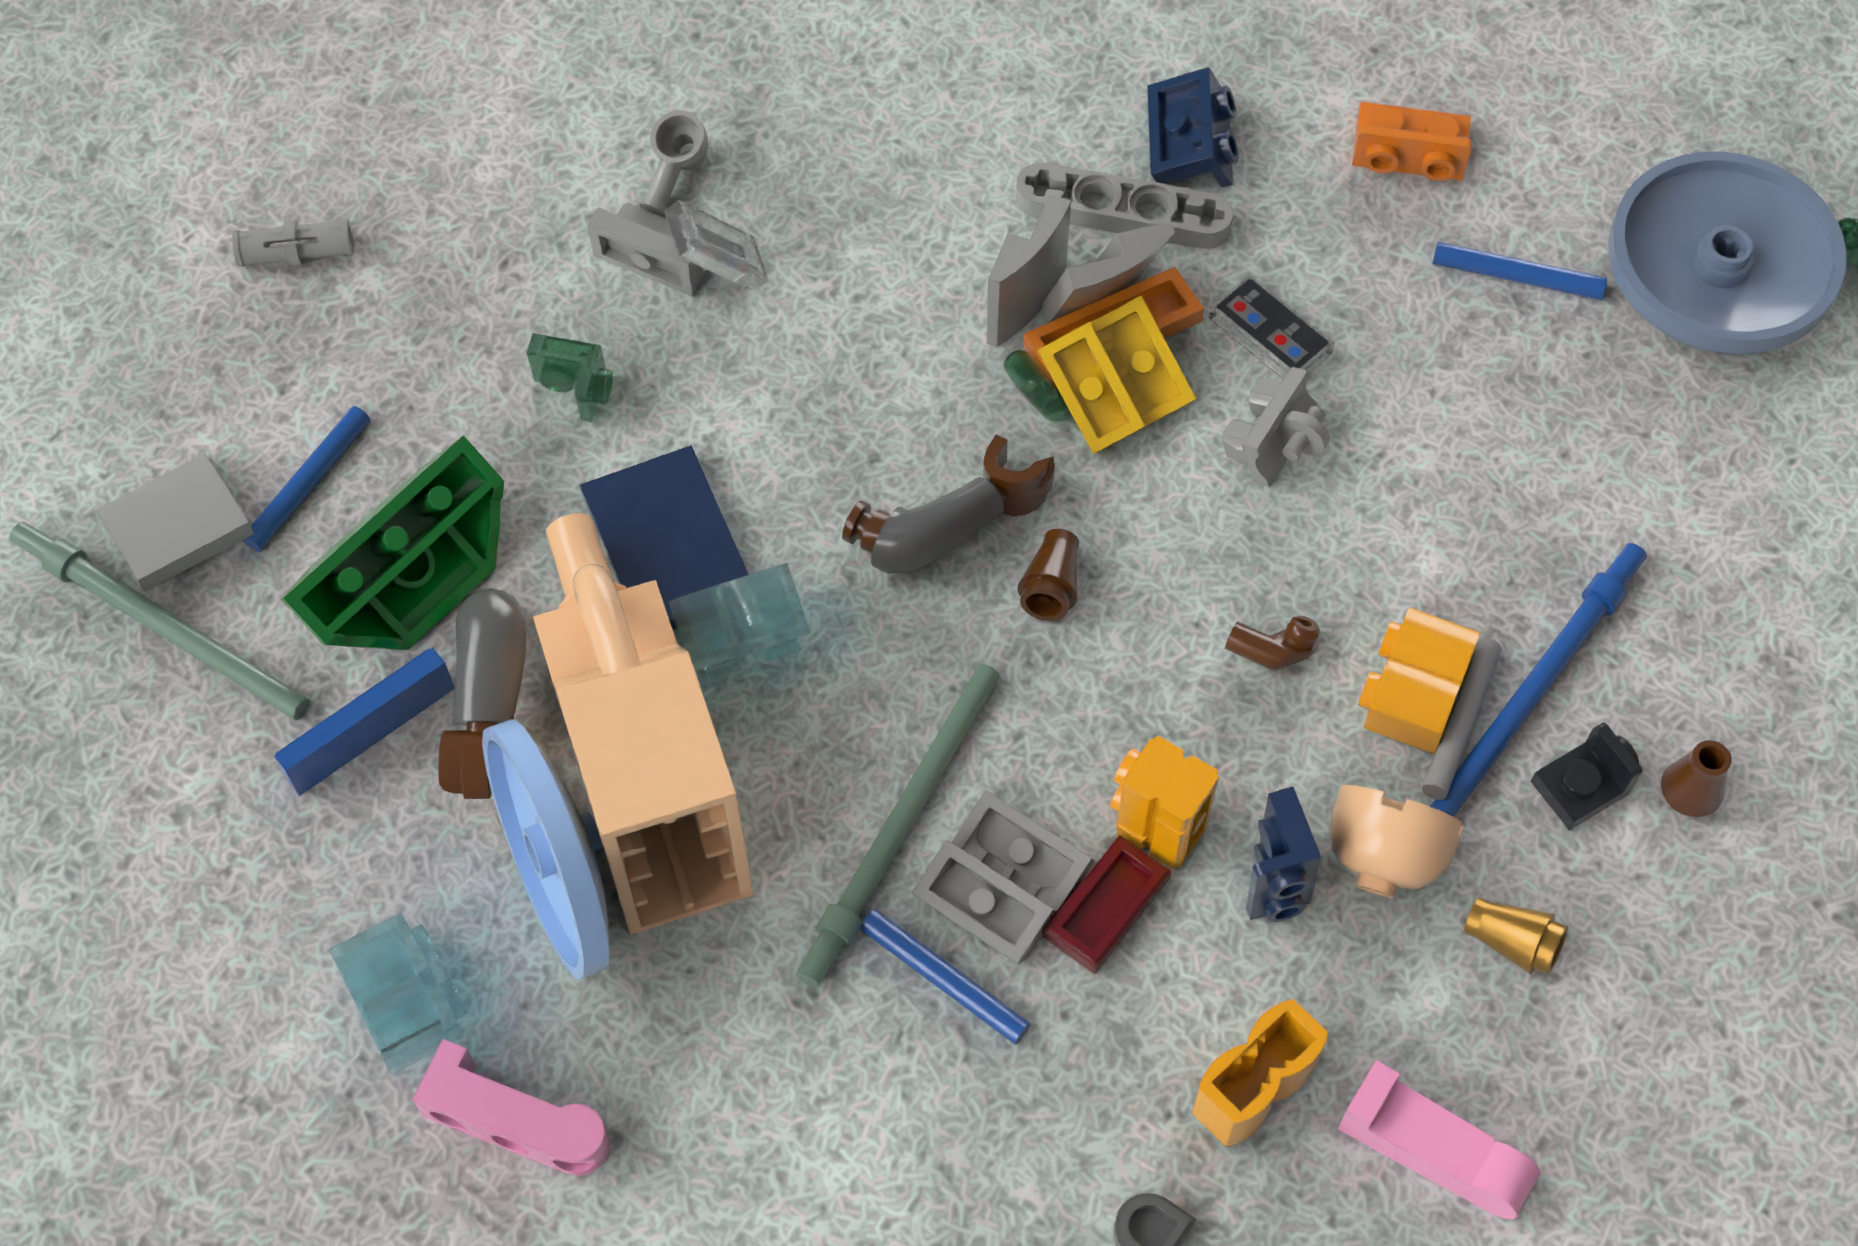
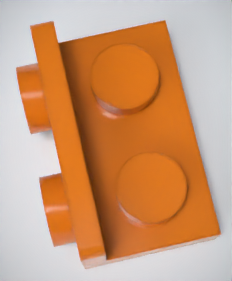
[1352,101,1472,181]

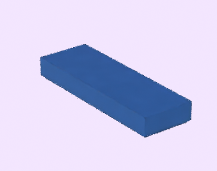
[274,647,455,796]

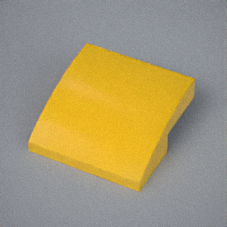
[1037,295,1196,454]

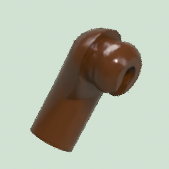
[1225,616,1320,670]

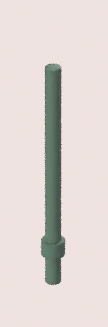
[9,521,310,720]
[796,664,1000,987]

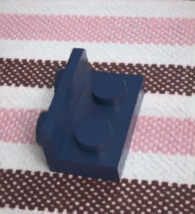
[1147,67,1239,188]
[1246,786,1321,922]

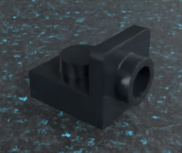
[1531,722,1643,831]

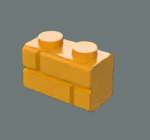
[1110,735,1219,870]

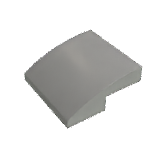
[986,194,1071,347]
[1041,222,1175,324]
[97,454,254,592]
[911,790,1094,965]

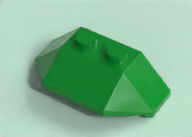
[281,435,504,650]

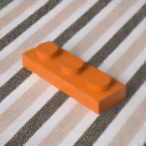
[1023,267,1204,390]

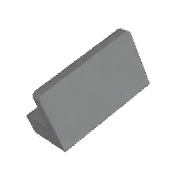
[587,203,722,297]

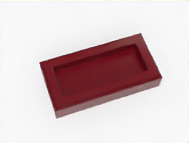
[1043,835,1172,975]

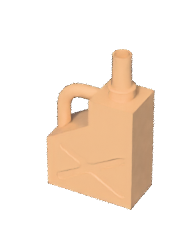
[533,513,753,935]

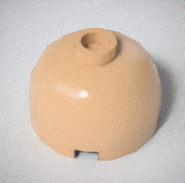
[1329,785,1463,898]

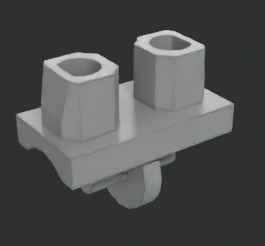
[1222,367,1330,487]

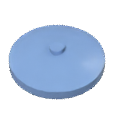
[482,719,609,980]

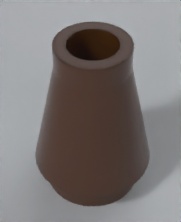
[1017,528,1079,621]
[1661,740,1732,817]

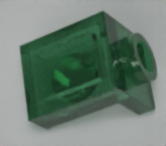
[526,333,613,423]

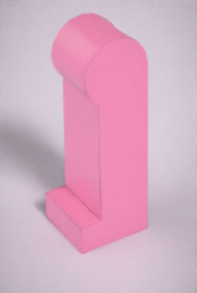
[412,1039,610,1176]
[1338,1060,1541,1220]

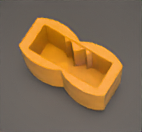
[1358,607,1481,754]
[1192,999,1328,1147]

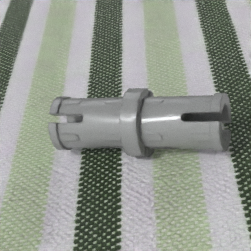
[232,219,354,267]

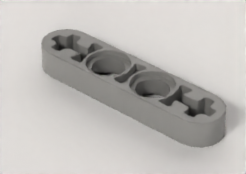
[1016,163,1233,249]

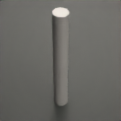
[1422,638,1502,800]

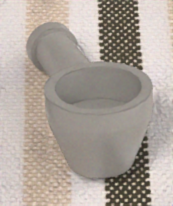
[639,110,708,217]

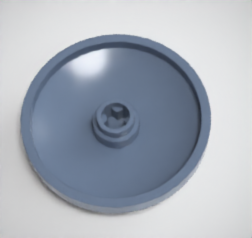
[1608,152,1847,354]

